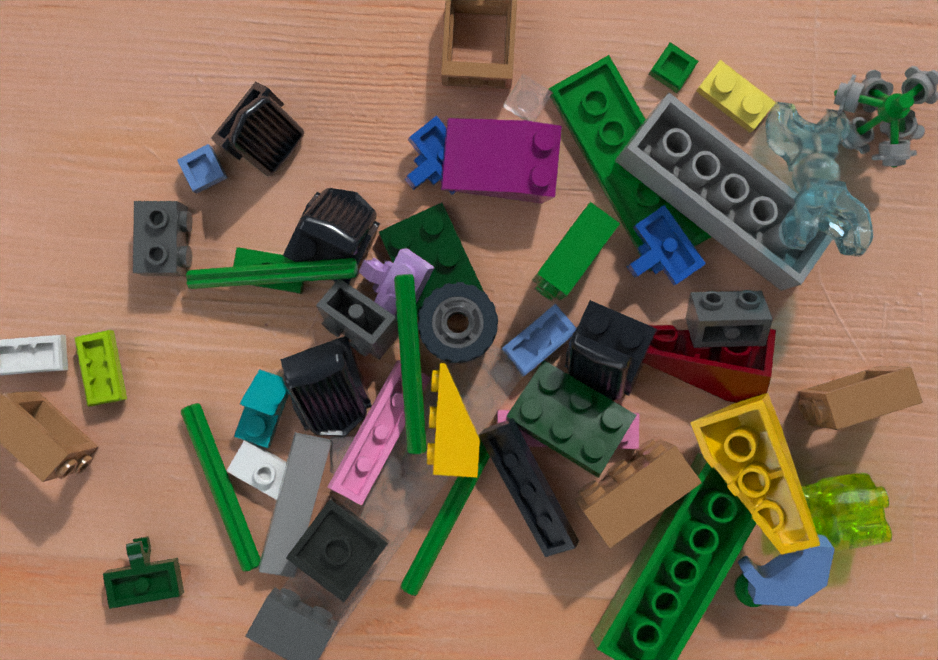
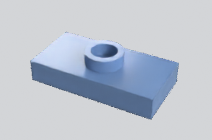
[501,304,577,377]

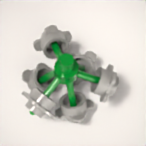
[834,66,938,168]

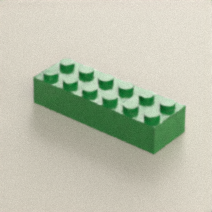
[591,453,756,660]

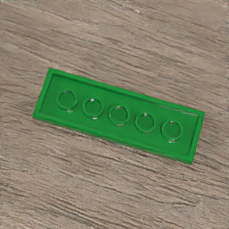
[547,55,711,272]

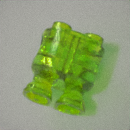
[801,472,892,551]

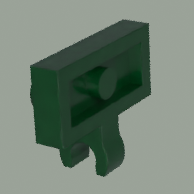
[103,536,184,609]

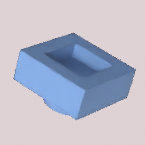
[177,144,228,194]

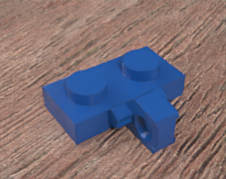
[405,116,456,195]
[626,205,706,285]

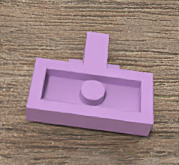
[359,248,435,318]

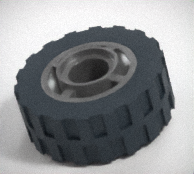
[418,282,498,364]

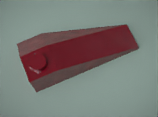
[643,325,776,403]

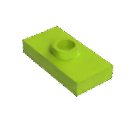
[74,330,127,407]

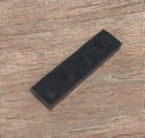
[479,418,579,557]

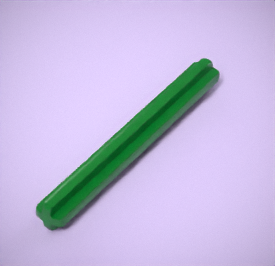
[186,258,358,289]
[394,274,427,454]
[180,403,261,572]
[401,437,490,596]

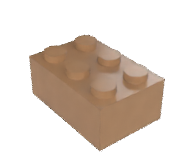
[575,439,702,548]

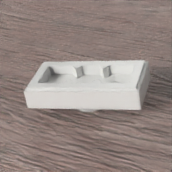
[0,335,68,376]
[227,440,287,500]

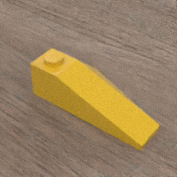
[690,393,820,555]

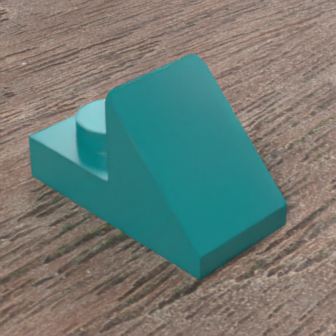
[234,369,289,448]

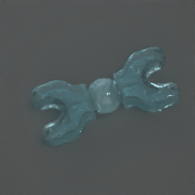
[765,101,873,257]

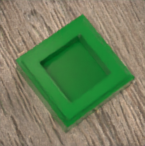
[648,42,699,93]

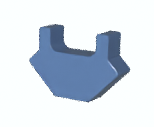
[738,535,834,607]

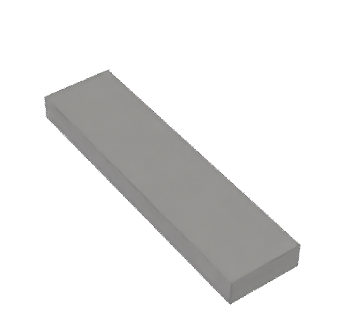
[259,432,331,578]

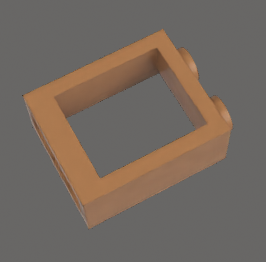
[441,0,517,89]
[798,366,923,430]
[0,391,98,482]

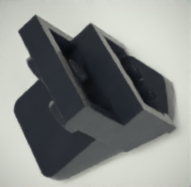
[211,81,304,176]
[283,188,380,285]
[564,300,657,400]
[280,336,372,436]

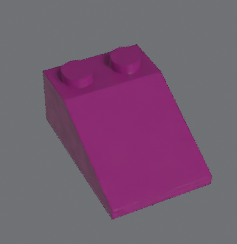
[441,118,562,204]

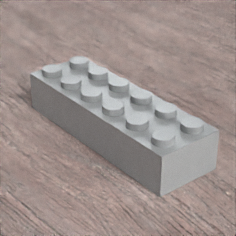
[615,93,841,291]

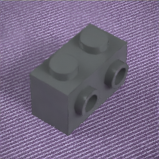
[133,201,193,276]
[316,279,399,360]
[685,290,773,348]
[245,587,338,660]

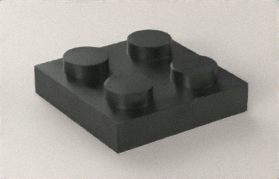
[286,497,390,602]

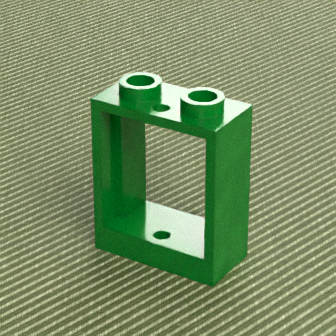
[532,202,620,301]

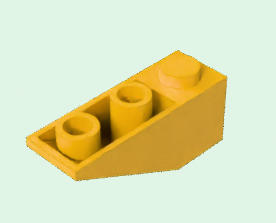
[427,363,480,478]

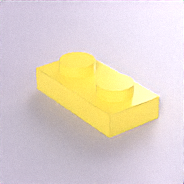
[696,60,776,133]

